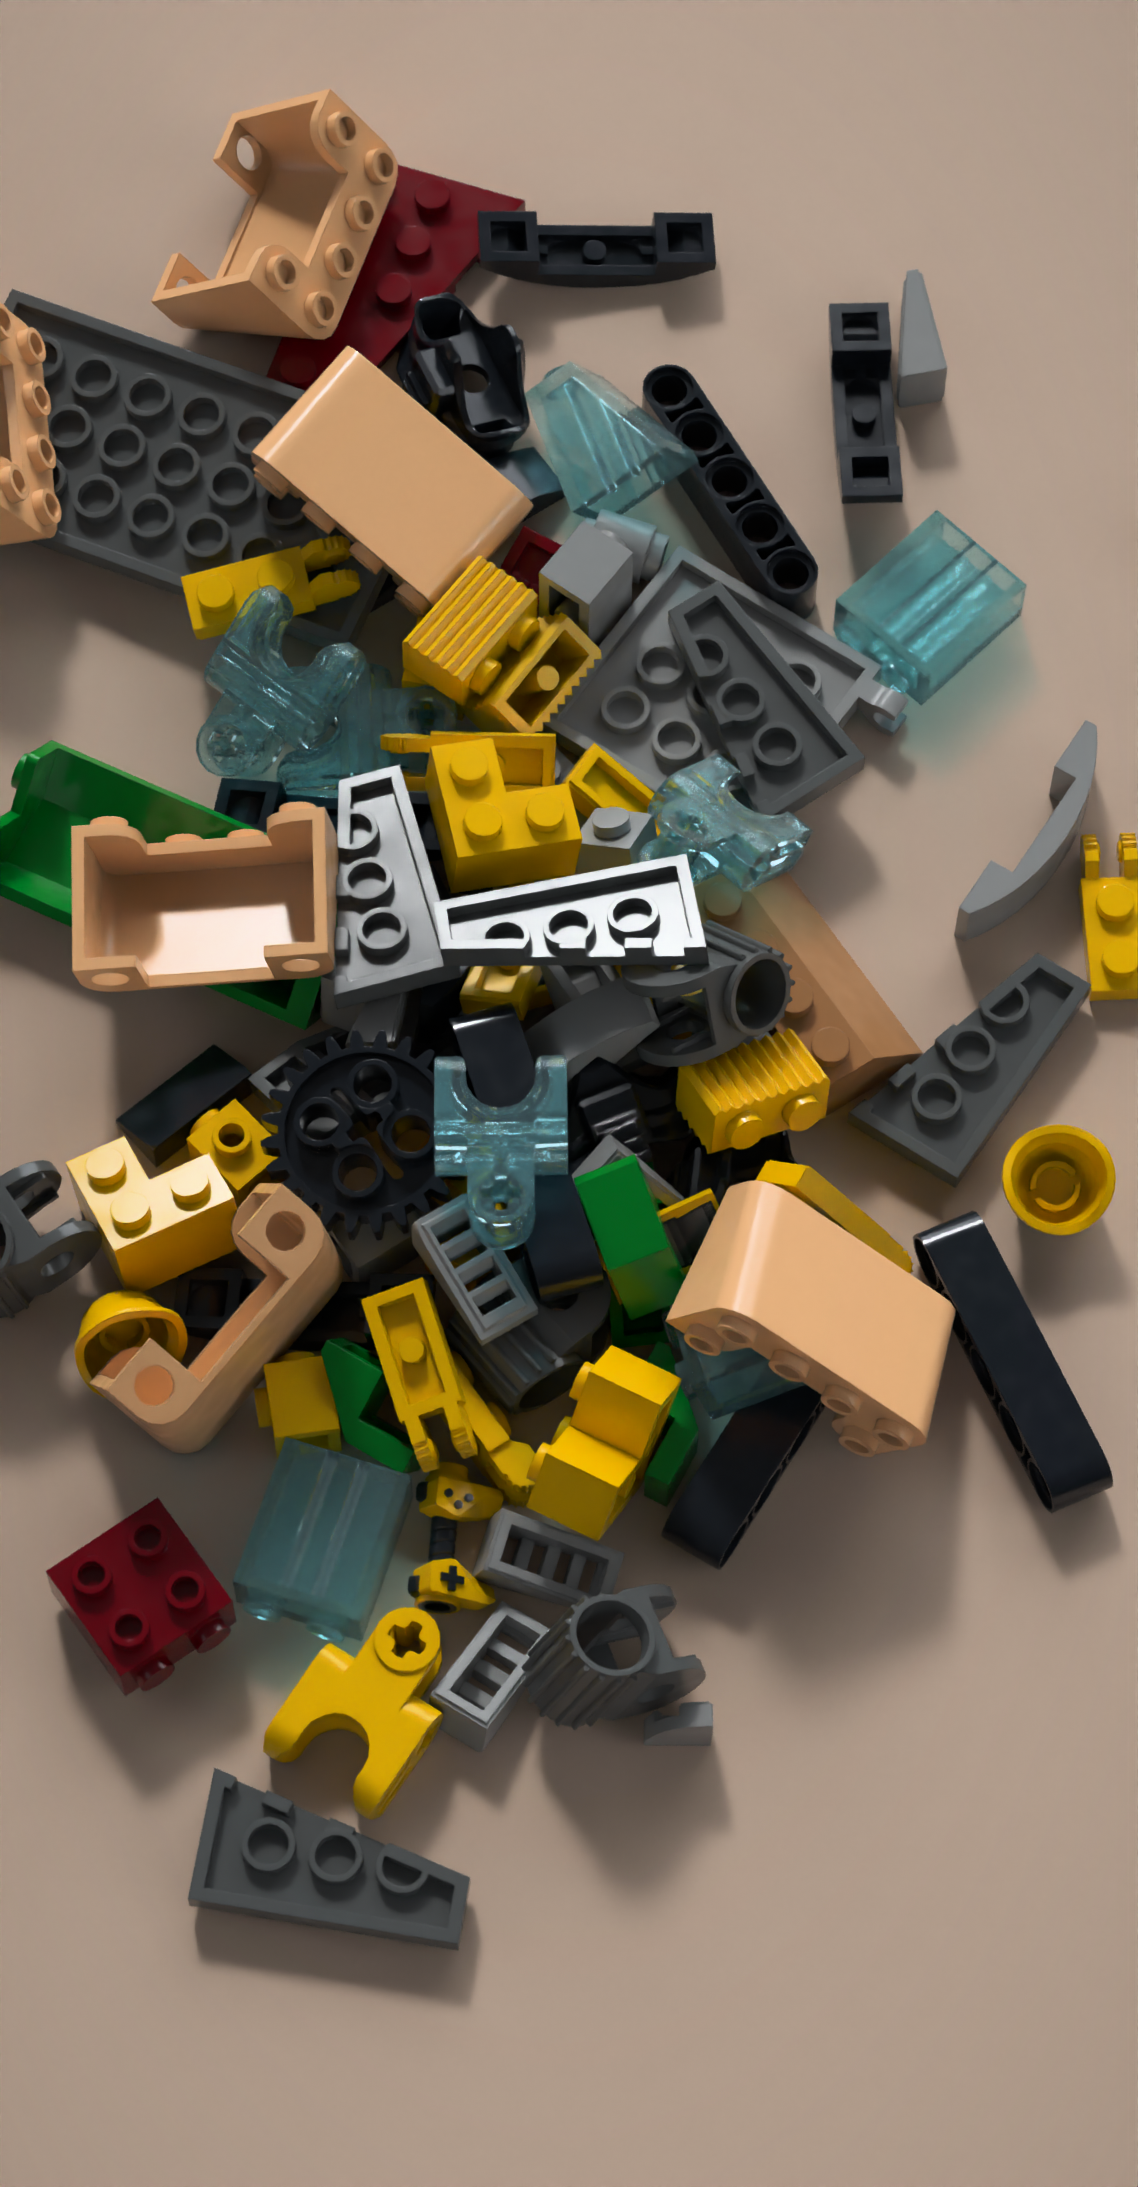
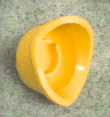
[1002,1124,1116,1236]
[74,1290,188,1399]

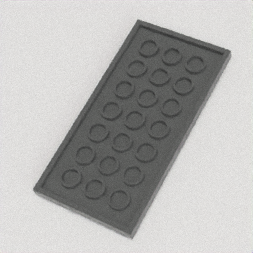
[4,289,389,657]

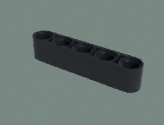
[641,364,818,620]
[448,1002,604,1304]
[913,1211,1113,1513]
[661,1360,826,1570]

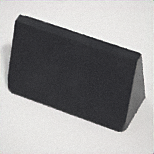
[116,1044,253,1168]

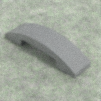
[954,720,1097,941]

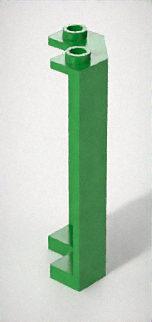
[0,740,338,1030]

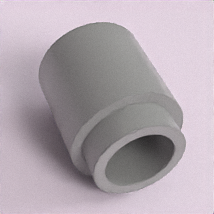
[585,509,670,584]

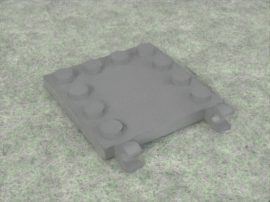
[540,545,908,872]

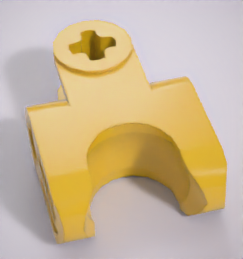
[263,1607,444,1820]

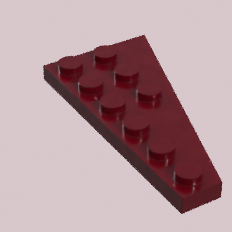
[266,165,525,391]

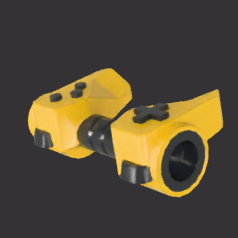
[408,1462,504,1615]

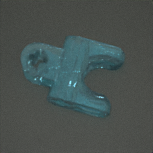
[196,585,366,777]
[273,663,458,798]
[636,754,813,892]
[434,1055,568,1250]

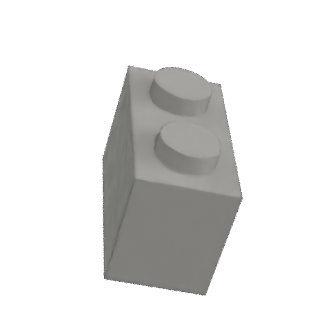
[539,520,633,647]

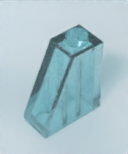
[524,361,698,520]

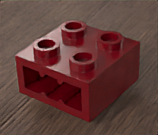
[46,1497,237,1696]

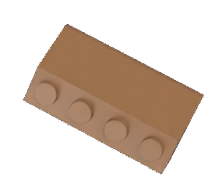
[694,863,923,1121]

